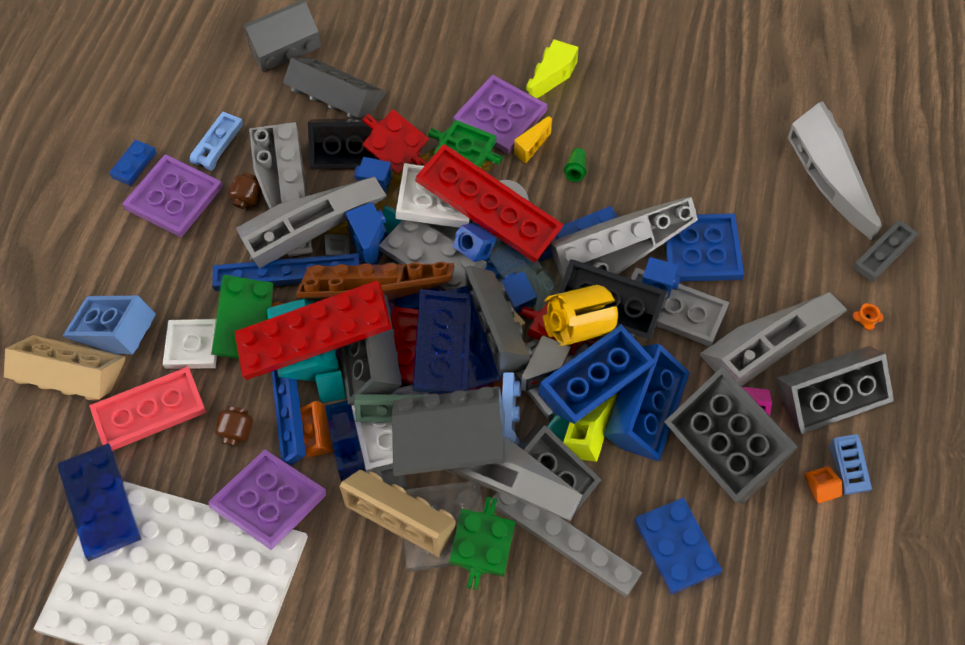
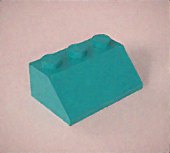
[267,299,339,382]

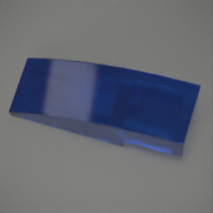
[325,401,367,483]

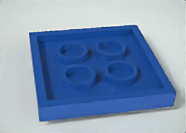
[665,214,744,282]

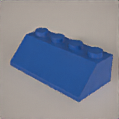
[538,324,656,424]
[604,344,690,461]

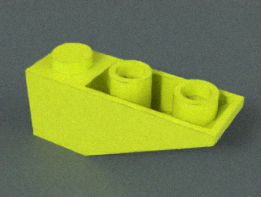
[526,40,578,99]
[563,393,618,462]

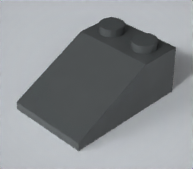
[518,425,602,515]

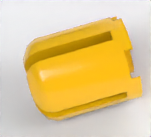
[543,285,618,346]

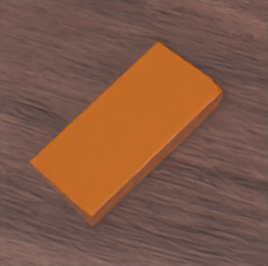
[300,401,334,458]

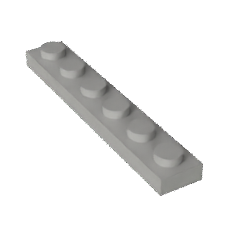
[490,492,642,598]

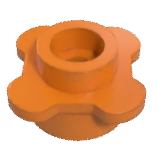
[853,303,884,331]

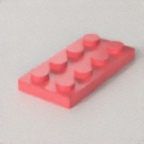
[89,366,207,453]

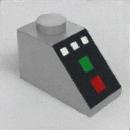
[521,335,573,391]

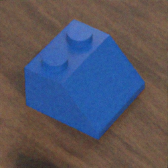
[345,202,388,265]

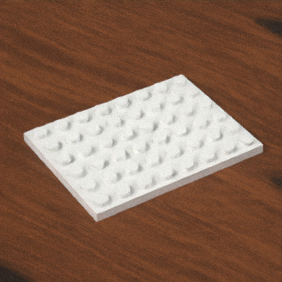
[34,476,308,645]

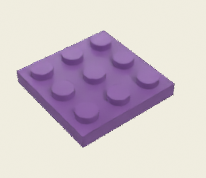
[453,75,548,155]
[122,154,223,238]
[209,450,326,550]

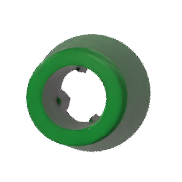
[564,148,587,182]

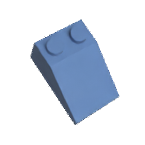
[63,295,156,354]

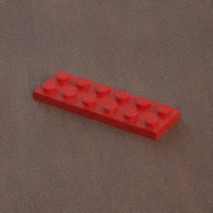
[415,144,564,263]
[234,280,392,380]

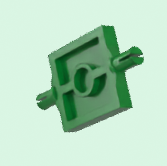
[428,120,503,168]
[449,497,515,590]

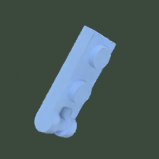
[189,112,244,171]
[502,373,521,446]

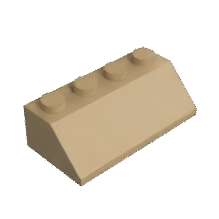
[4,335,125,401]
[339,470,456,558]

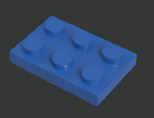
[634,498,722,595]

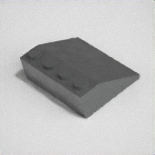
[664,367,798,504]
[392,387,505,476]

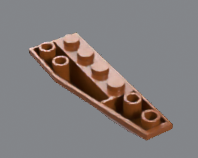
[296,262,455,301]

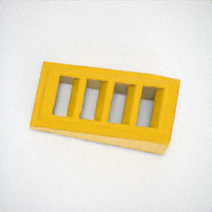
[514,116,552,164]

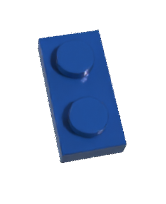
[109,139,156,186]

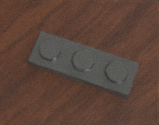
[853,220,919,283]

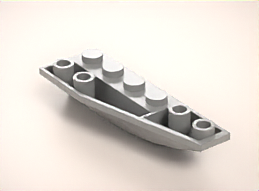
[788,101,882,240]
[249,122,313,256]
[236,176,387,269]
[549,196,698,279]
[700,292,847,386]
[444,436,582,521]

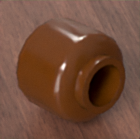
[228,173,262,210]
[215,406,253,447]

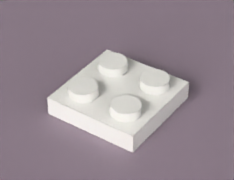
[163,319,217,369]

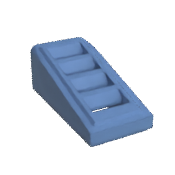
[829,434,872,495]

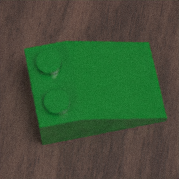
[211,275,274,359]

